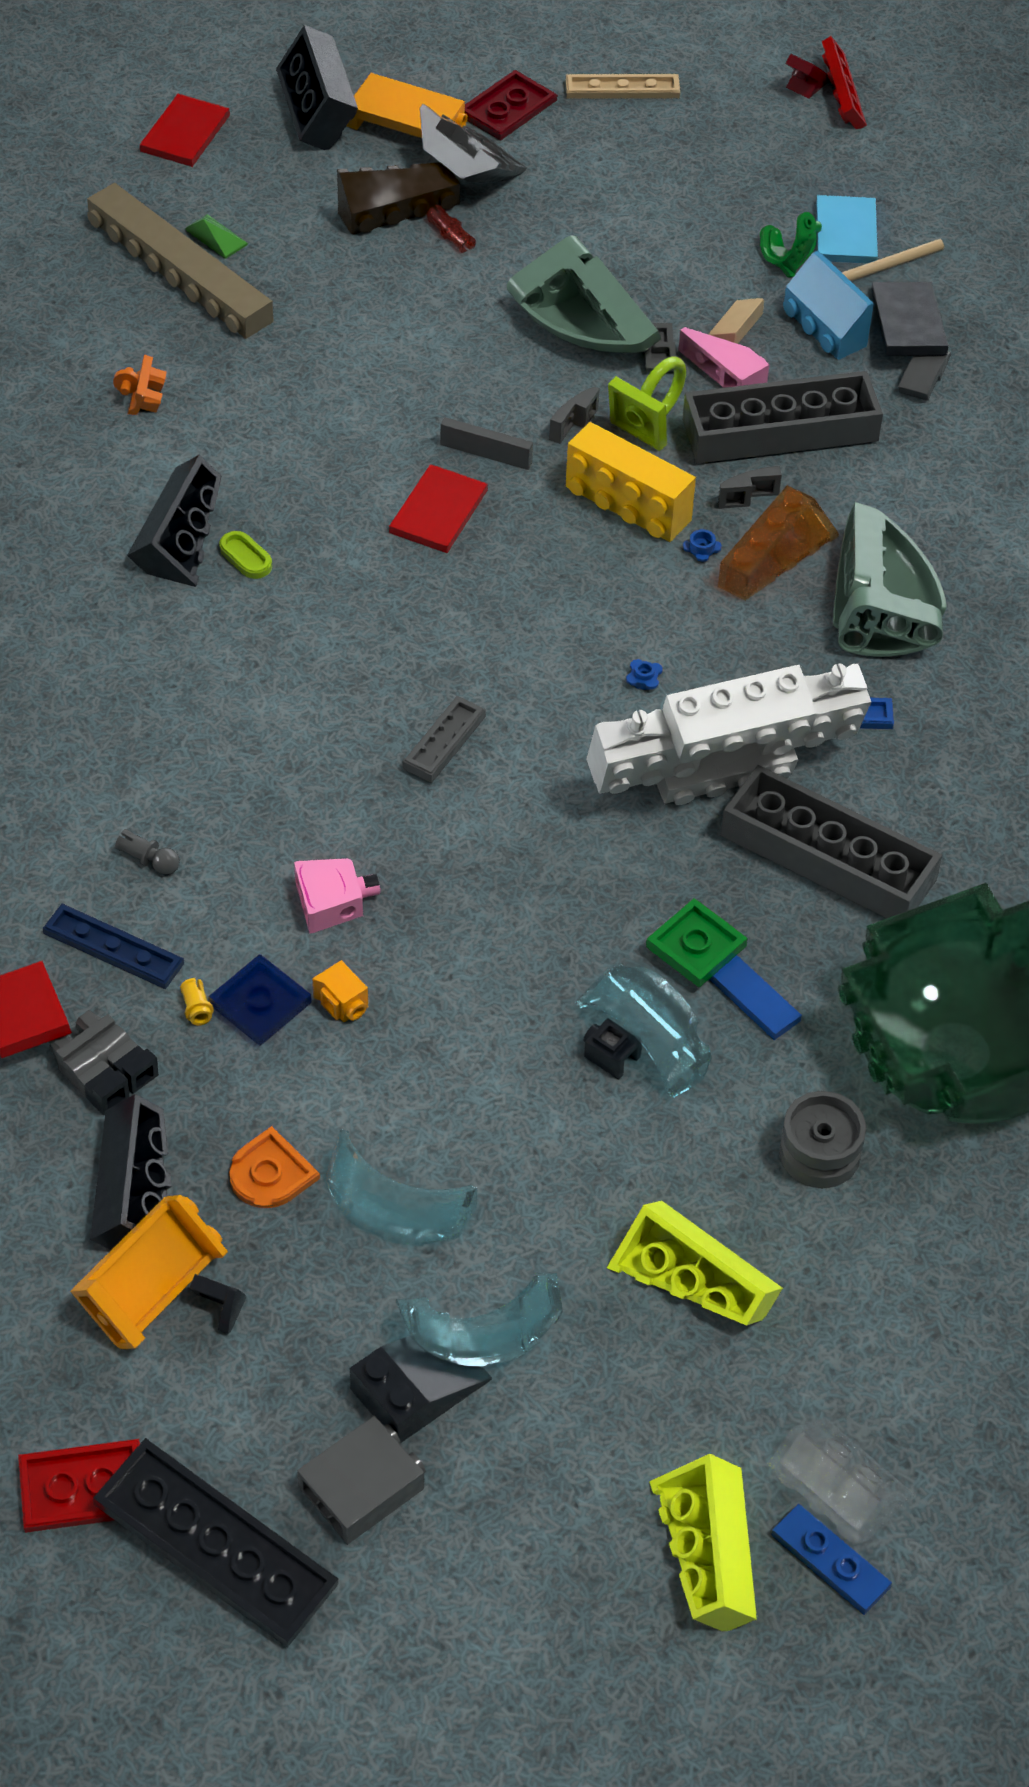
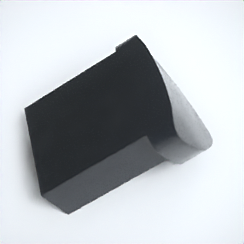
[189,1274,246,1334]

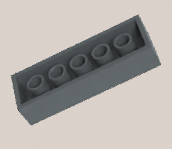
[682,371,883,464]
[720,765,942,927]

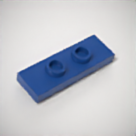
[771,1504,892,1615]

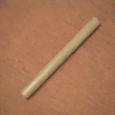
[842,239,944,282]

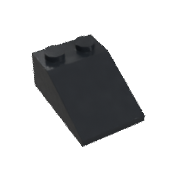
[349,1323,492,1444]

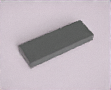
[440,417,533,470]

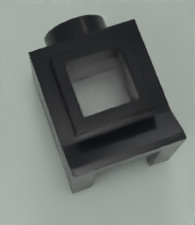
[583,1018,643,1080]

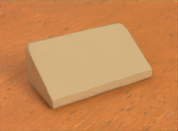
[708,298,764,344]

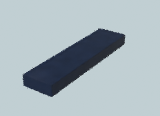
[43,903,184,989]

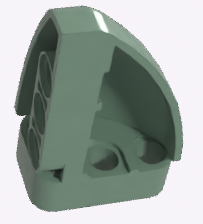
[506,235,661,353]
[833,502,946,657]

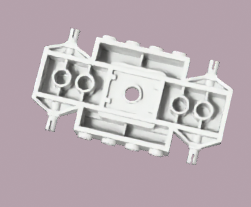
[586,664,871,805]

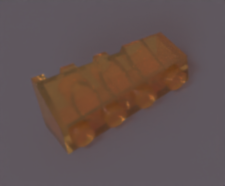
[718,485,839,601]

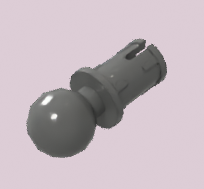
[115,829,180,875]

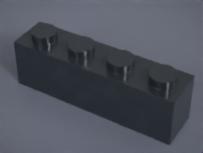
[127,455,222,587]
[90,1094,172,1250]

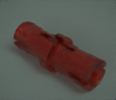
[426,205,476,253]

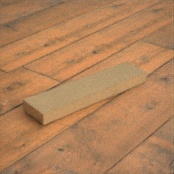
[566,74,680,99]

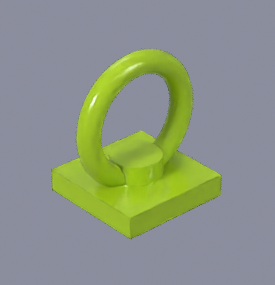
[608,356,686,451]

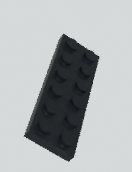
[93,1438,339,1648]

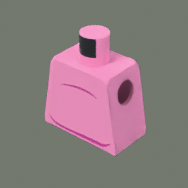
[294,858,380,934]

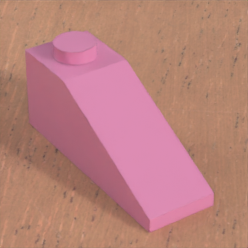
[678,327,769,388]

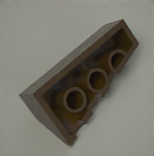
[337,162,460,235]

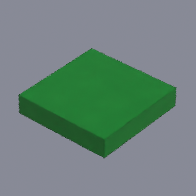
[646,898,748,988]

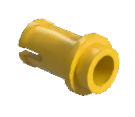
[180,978,214,1025]

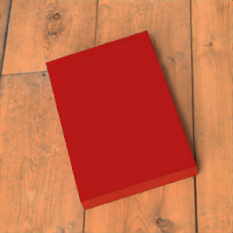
[139,94,230,167]
[389,464,488,553]
[0,961,72,1058]
[18,1439,140,1533]

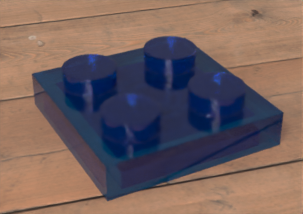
[208,954,312,1046]

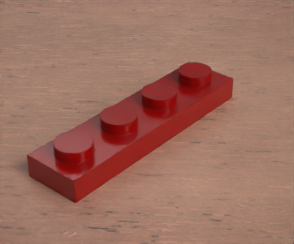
[822,36,867,129]

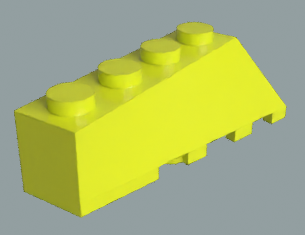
[607,1201,783,1326]
[649,1454,757,1631]

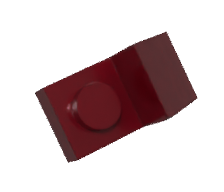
[785,53,830,99]

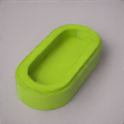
[219,531,272,579]

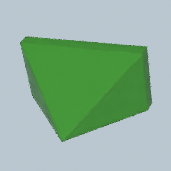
[185,214,247,259]

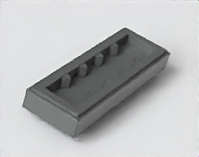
[403,696,486,783]

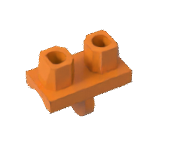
[113,354,167,415]

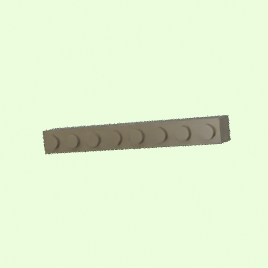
[87,182,274,339]

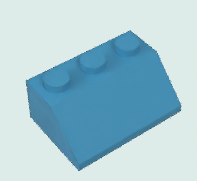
[783,250,874,360]

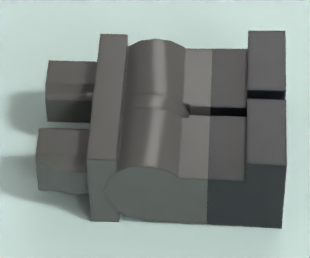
[49,1010,159,1116]

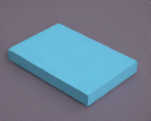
[816,195,878,263]

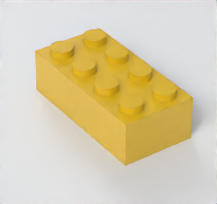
[565,422,696,542]

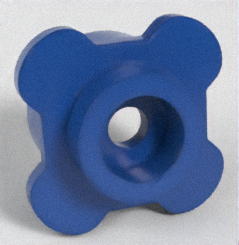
[683,529,721,562]
[626,659,663,690]

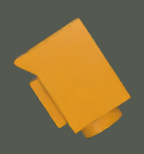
[312,960,368,1022]

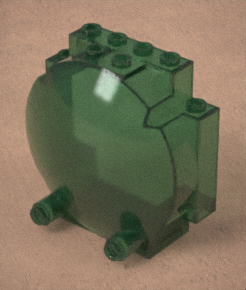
[838,882,1029,1124]

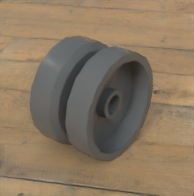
[779,1091,867,1189]

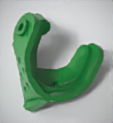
[760,212,822,278]

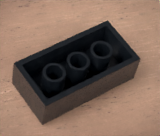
[276,25,358,150]

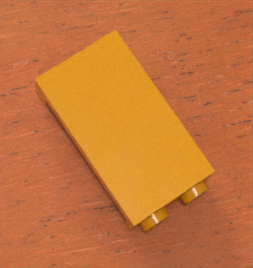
[347,73,467,138]
[70,1195,228,1349]

